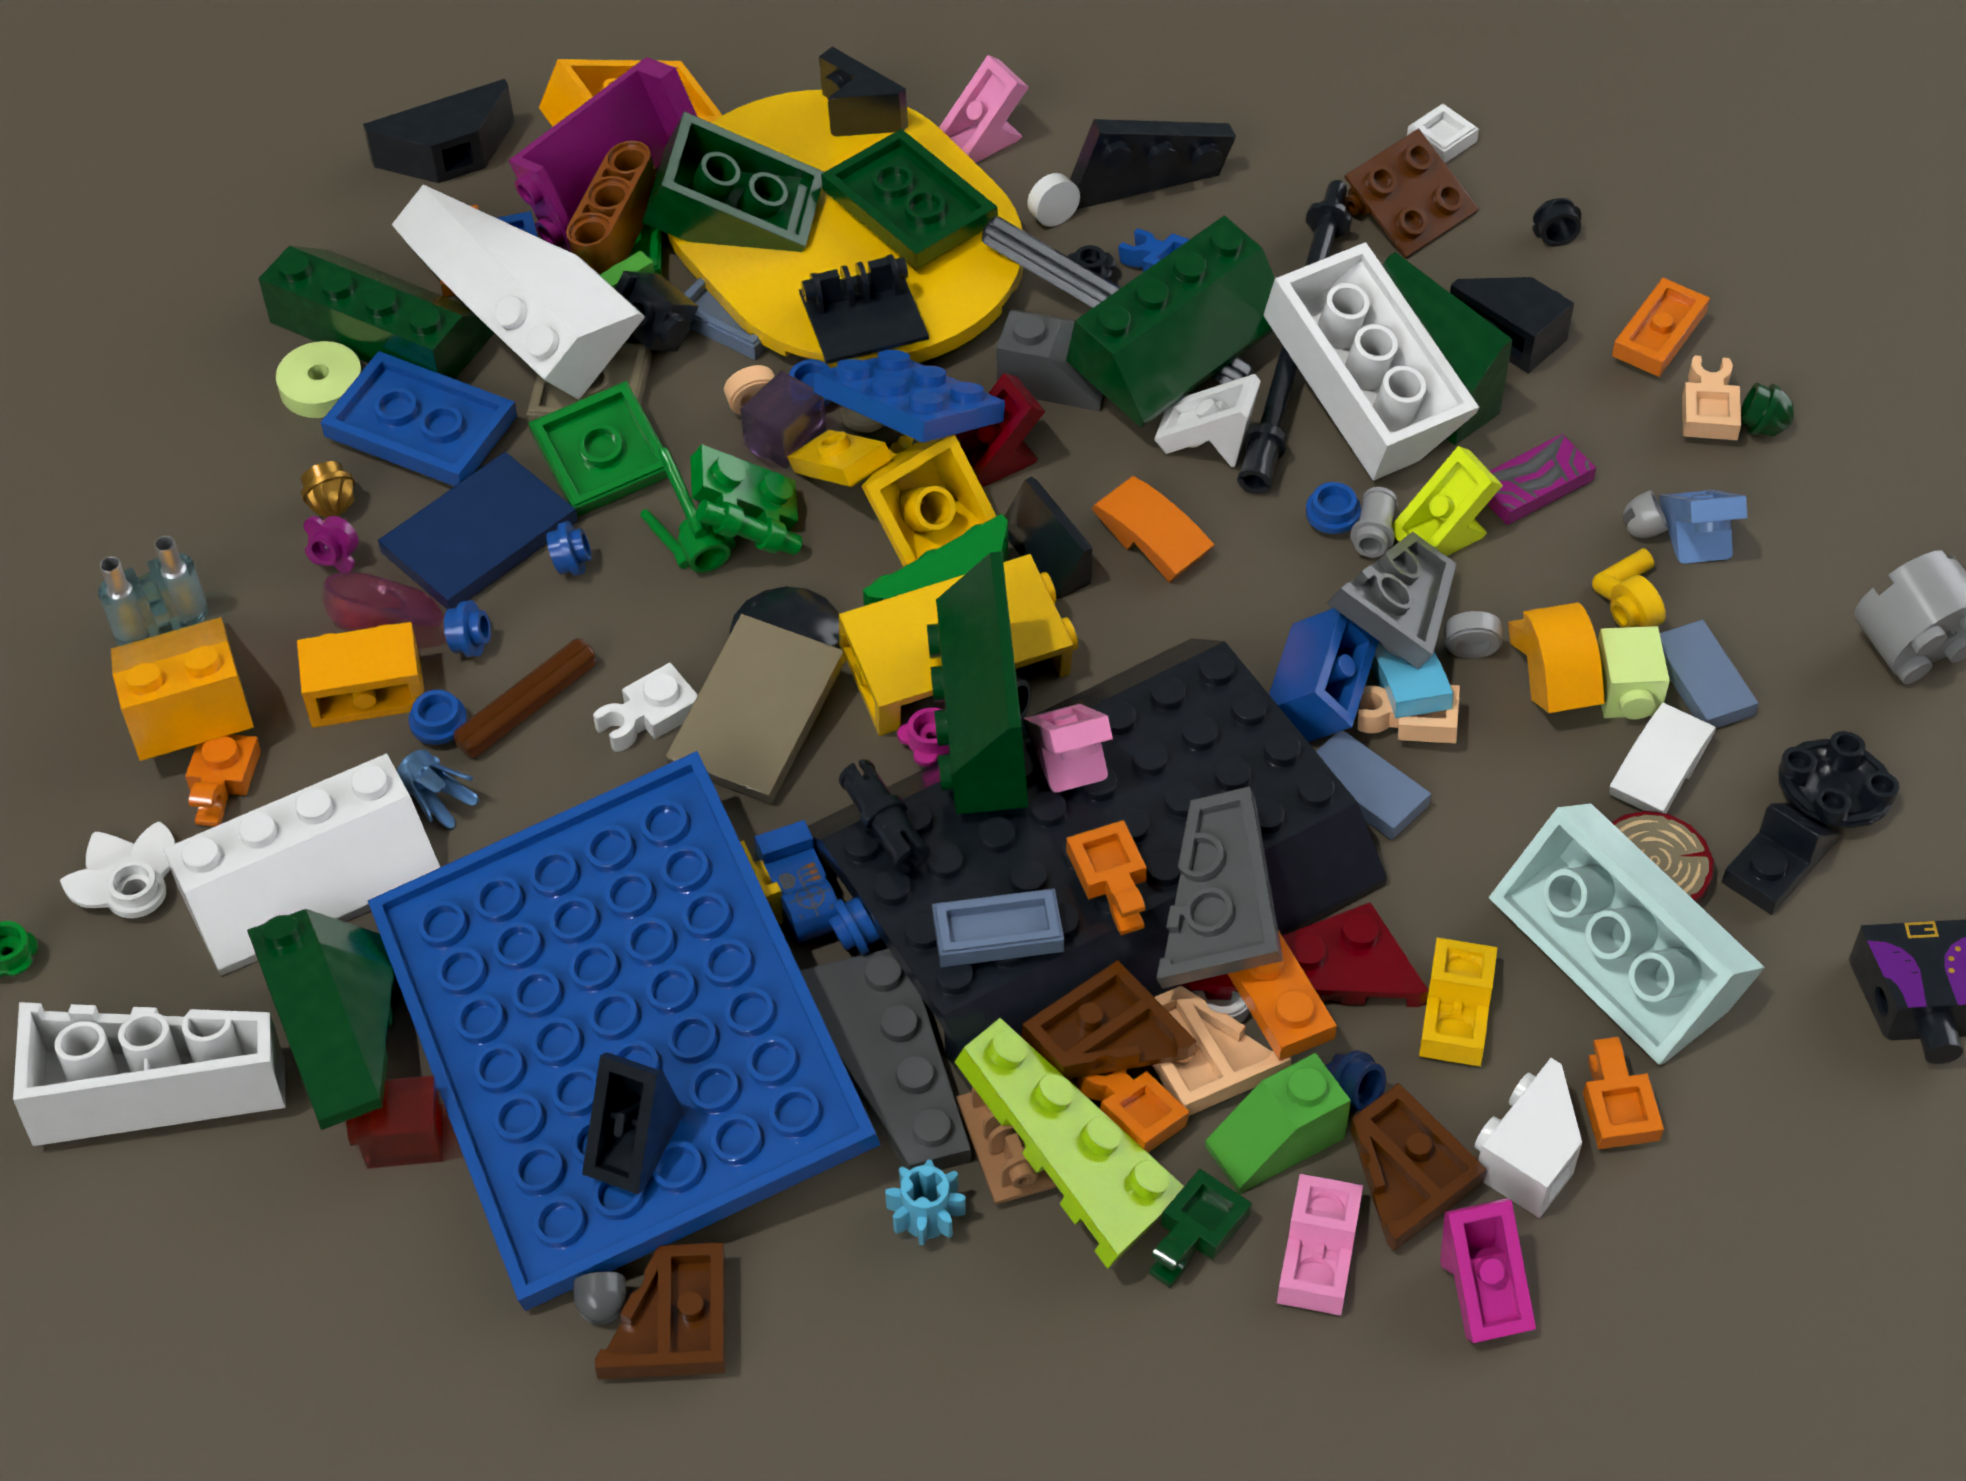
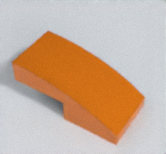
[1092,476,1215,583]

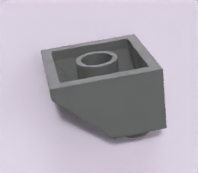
[996,310,1105,411]

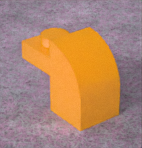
[1508,602,1605,713]

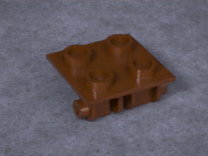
[1344,128,1479,259]

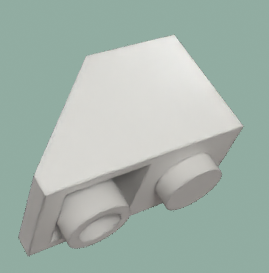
[1474,1058,1582,1218]

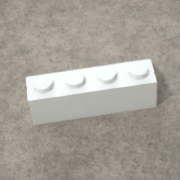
[1263,242,1479,481]
[163,753,440,977]

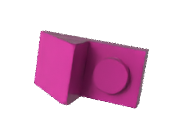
[1440,1198,1536,1343]

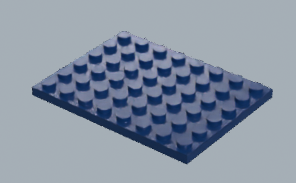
[367,751,881,1311]

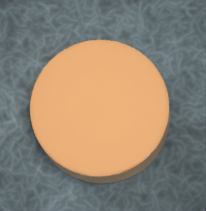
[724,365,780,415]

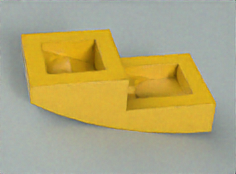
[1419,937,1498,1067]

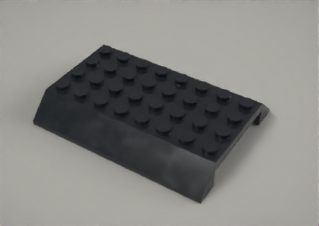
[808,638,1387,1092]

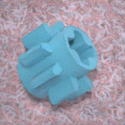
[885,1159,966,1245]

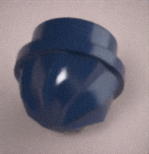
[1325,1050,1386,1113]

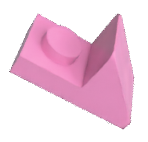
[939,55,1029,163]
[1024,704,1113,792]

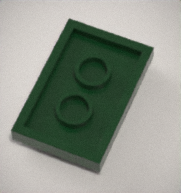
[821,129,998,269]

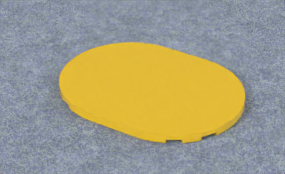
[667,90,1023,368]

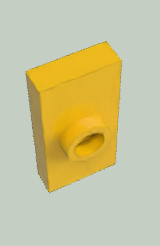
[787,430,892,487]

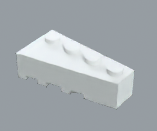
[13,1002,286,1146]

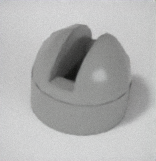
[1622,490,1669,539]

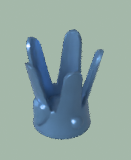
[397,750,479,830]

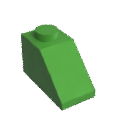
[1205,1053,1351,1194]

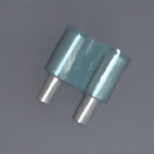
[98,536,209,646]

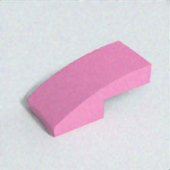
[1277,1174,1363,1316]

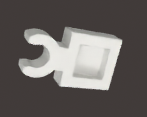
[593,662,698,752]

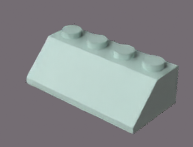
[1488,804,1765,1065]

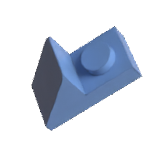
[1659,490,1747,564]

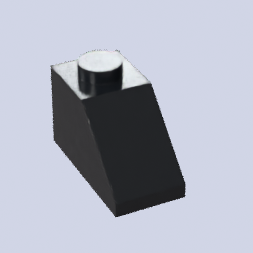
[1450,277,1574,374]

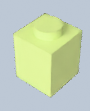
[1598,626,1670,719]

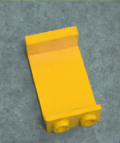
[839,554,1078,736]

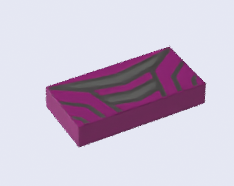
[1487,433,1596,525]

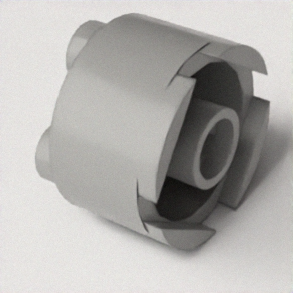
[1854,550,1966,684]

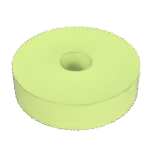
[276,341,362,418]

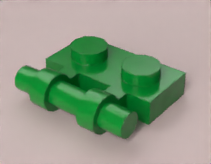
[690,444,802,556]

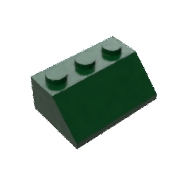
[1382,252,1513,445]

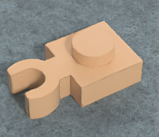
[1682,355,1741,440]
[1358,685,1460,744]

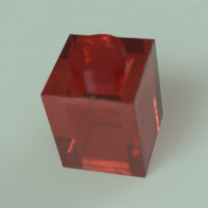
[346,1075,443,1169]

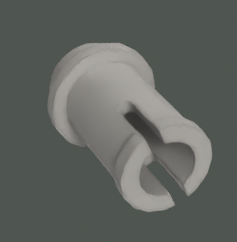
[1350,487,1398,558]

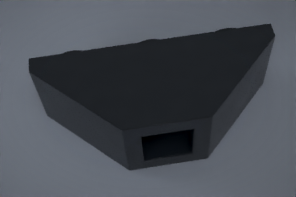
[363,79,515,183]

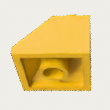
[861,434,996,567]

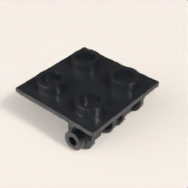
[798,254,929,364]

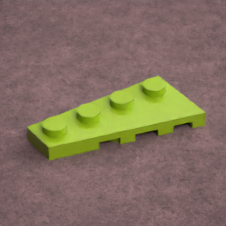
[955,1018,1184,1269]

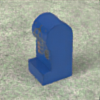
[754,820,838,944]

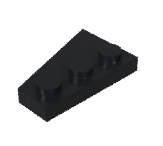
[1070,119,1236,209]

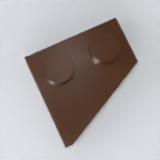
[1021,960,1197,1079]
[1350,1083,1487,1251]
[595,1242,725,1380]

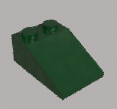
[642,111,824,252]

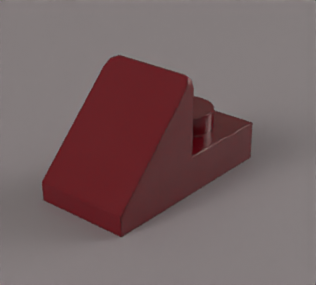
[955,373,1045,488]

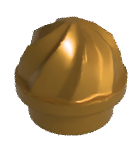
[300,461,355,517]

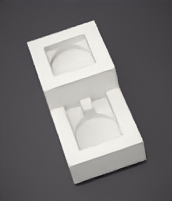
[1609,703,1716,814]

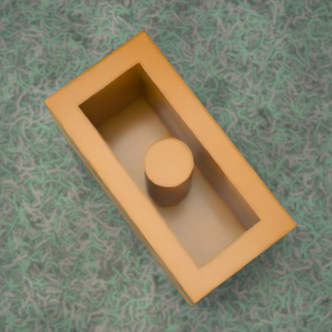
[297,622,424,728]

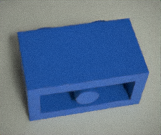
[1269,608,1379,742]

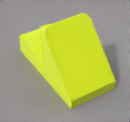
[1391,446,1503,556]

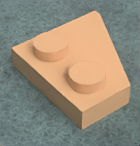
[1152,986,1291,1116]

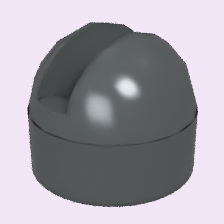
[573,1272,627,1325]

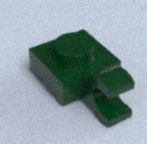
[1149,1168,1252,1288]

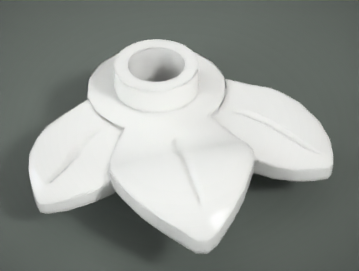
[60,822,175,918]

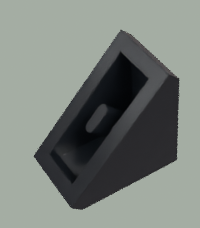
[582,1052,685,1194]

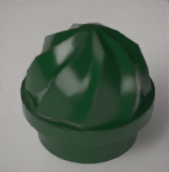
[1741,382,1794,436]

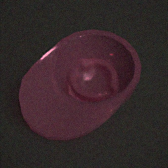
[321,572,443,632]

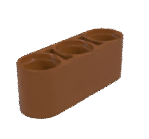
[566,141,656,275]

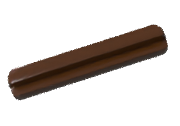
[453,638,597,758]

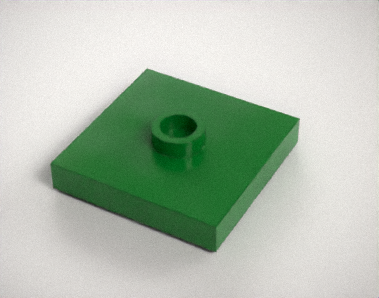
[528,381,668,517]

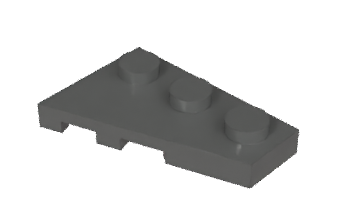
[1327,531,1456,669]
[1156,786,1283,988]

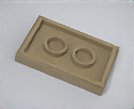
[665,614,846,804]

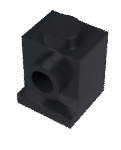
[615,271,699,351]

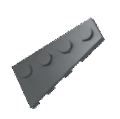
[800,949,971,1170]

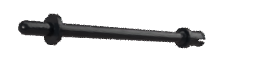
[1237,180,1352,494]

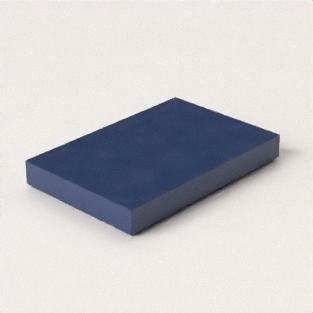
[378,451,578,610]

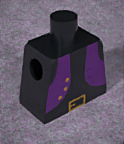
[1849,919,1966,1064]

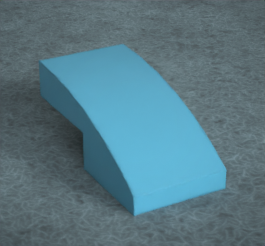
[1371,644,1453,719]

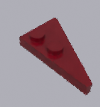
[1182,902,1429,1007]

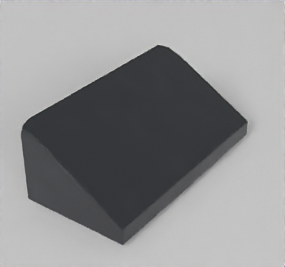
[1005,476,1092,599]

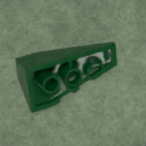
[247,909,397,1130]

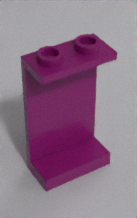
[508,57,698,253]

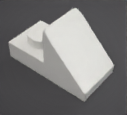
[1154,374,1261,467]

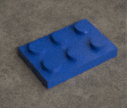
[813,350,1005,443]
[320,351,517,486]

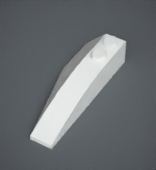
[392,185,645,400]

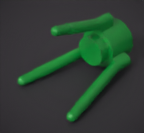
[640,447,736,573]

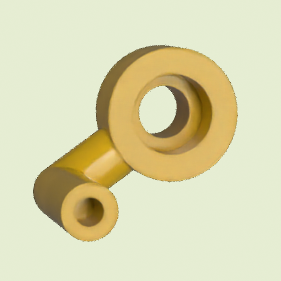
[1592,548,1666,628]

